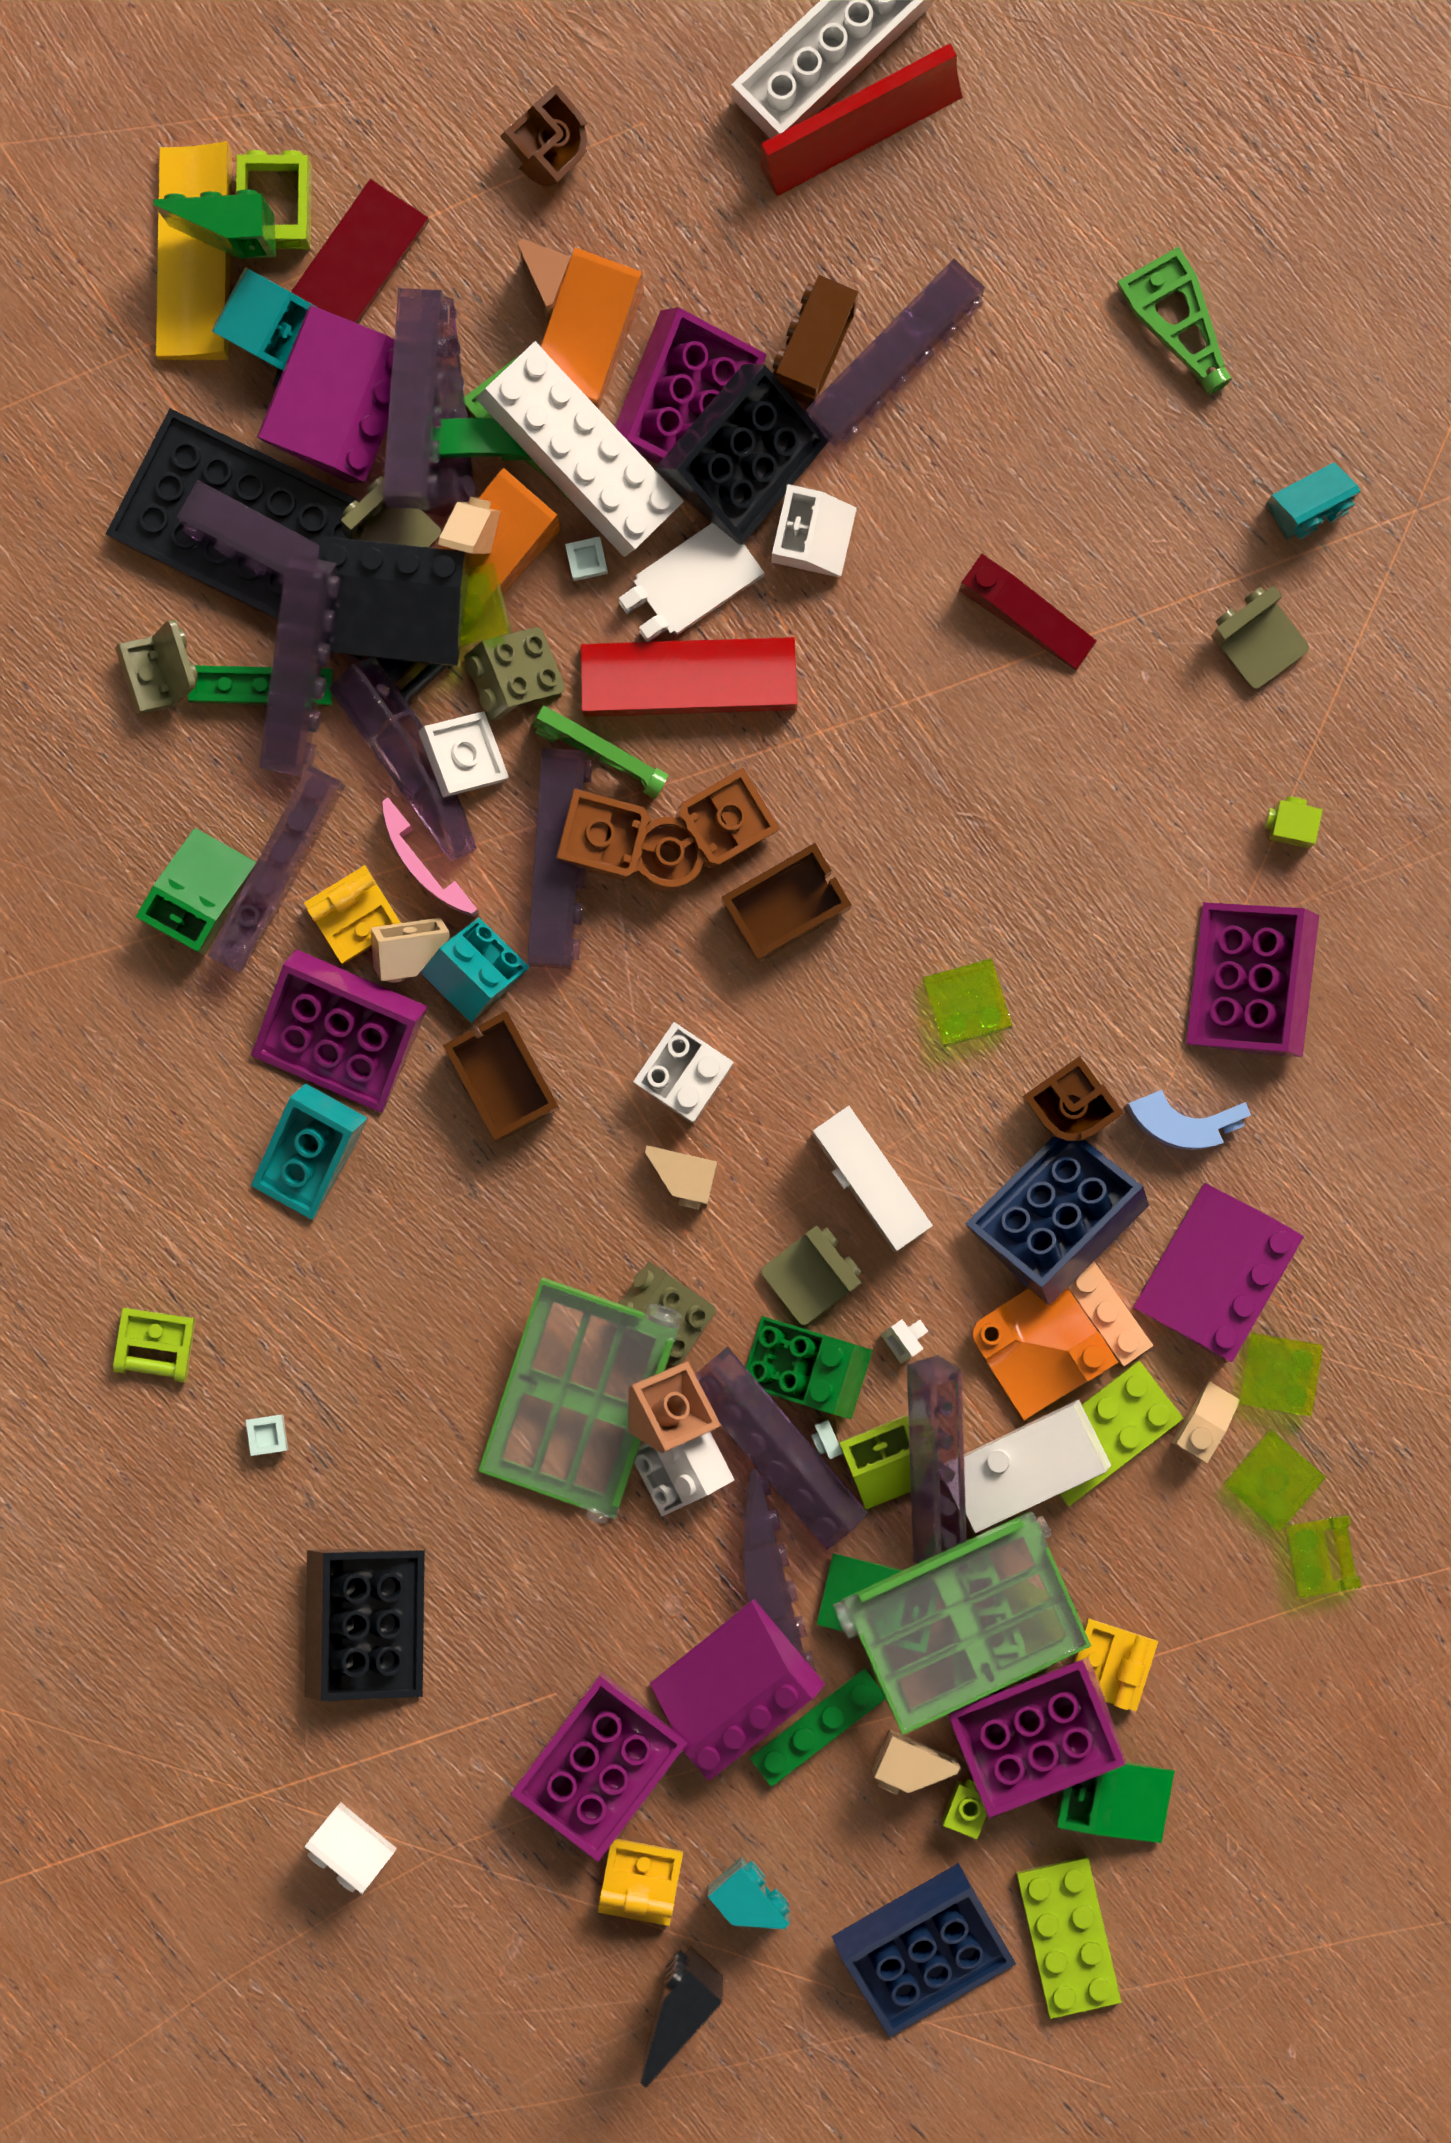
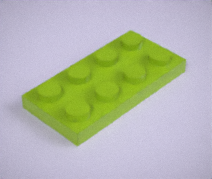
[1059,1360,1184,1506]
[1016,1856,1122,2019]

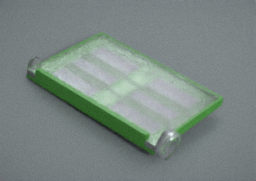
[478,1278,683,1524]
[833,1511,1091,1735]

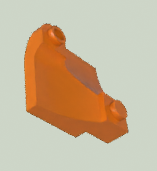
[972,1288,1118,1420]

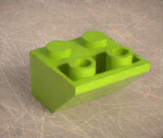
[839,1415,933,1510]

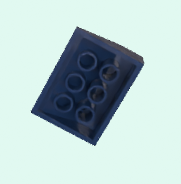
[965,1136,1149,1306]
[832,1863,1016,2037]

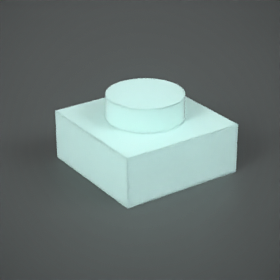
[565,537,608,581]
[246,1414,288,1456]
[811,1419,843,1459]

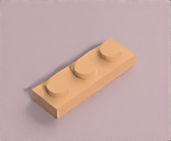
[1068,1262,1153,1366]

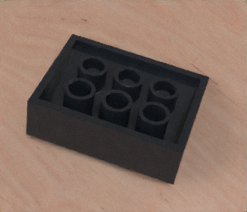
[655,364,829,545]
[314,536,470,666]
[304,1549,425,1701]
[641,1946,723,2088]

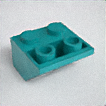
[212,267,318,371]
[1266,462,1361,540]
[420,917,530,1023]
[708,1857,790,1929]

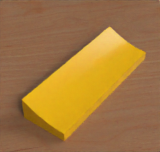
[156,141,232,360]

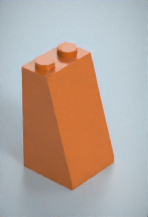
[541,247,644,409]
[438,468,561,625]

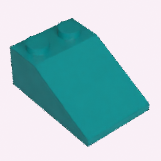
[250,1084,368,1220]

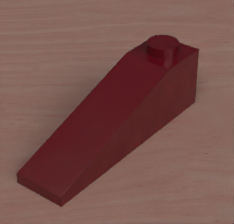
[959,553,1097,671]

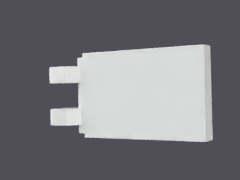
[619,523,764,642]

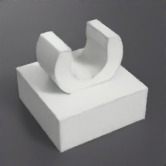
[880,1319,928,1363]

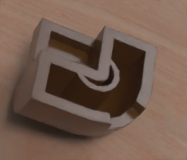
[500,85,587,186]
[1022,1056,1124,1141]

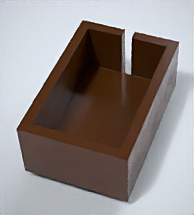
[772,275,859,407]
[721,843,852,964]
[443,1011,560,1143]

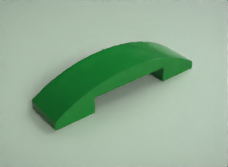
[392,418,533,463]

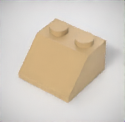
[872,1729,960,1795]

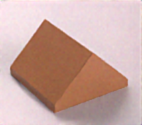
[517,239,571,323]
[629,1361,721,1453]

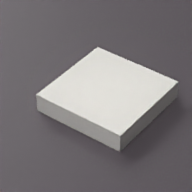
[418,711,509,798]

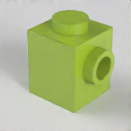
[1265,796,1323,849]
[941,1778,987,1839]

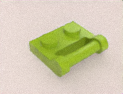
[113,1308,196,1383]

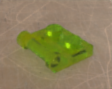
[1285,1514,1362,1598]

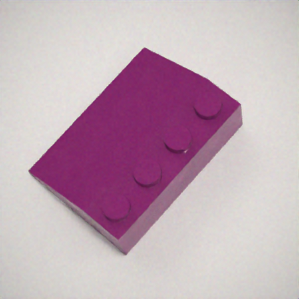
[256,305,417,483]
[615,307,767,464]
[1186,902,1319,1058]
[251,949,428,1113]
[1133,1183,1304,1362]
[650,1599,825,1781]
[948,1657,1126,1818]
[511,1672,688,1861]

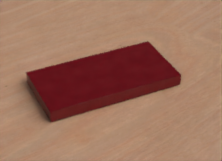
[291,179,429,324]

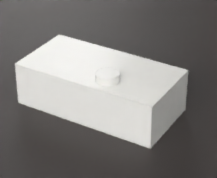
[811,1106,933,1252]
[943,1400,1111,1533]

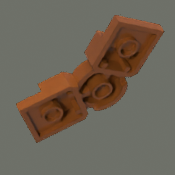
[555,768,780,891]

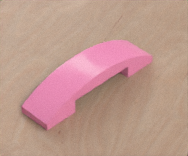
[382,797,479,917]

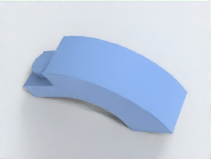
[1125,1090,1251,1150]

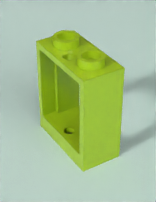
[236,150,312,249]

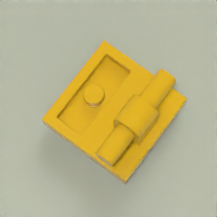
[304,865,401,965]
[1073,1618,1158,1711]
[598,1838,683,1926]

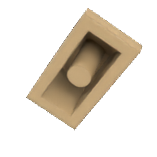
[438,497,501,554]
[371,918,450,983]
[645,1145,717,1210]
[1171,1381,1240,1463]

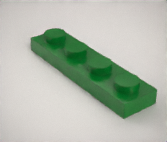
[188,665,334,706]
[749,1667,885,1787]

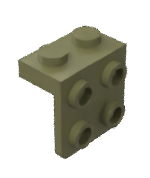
[341,471,441,548]
[1211,585,1309,690]
[115,620,197,715]
[464,627,565,721]
[762,1225,862,1325]
[608,1261,716,1366]

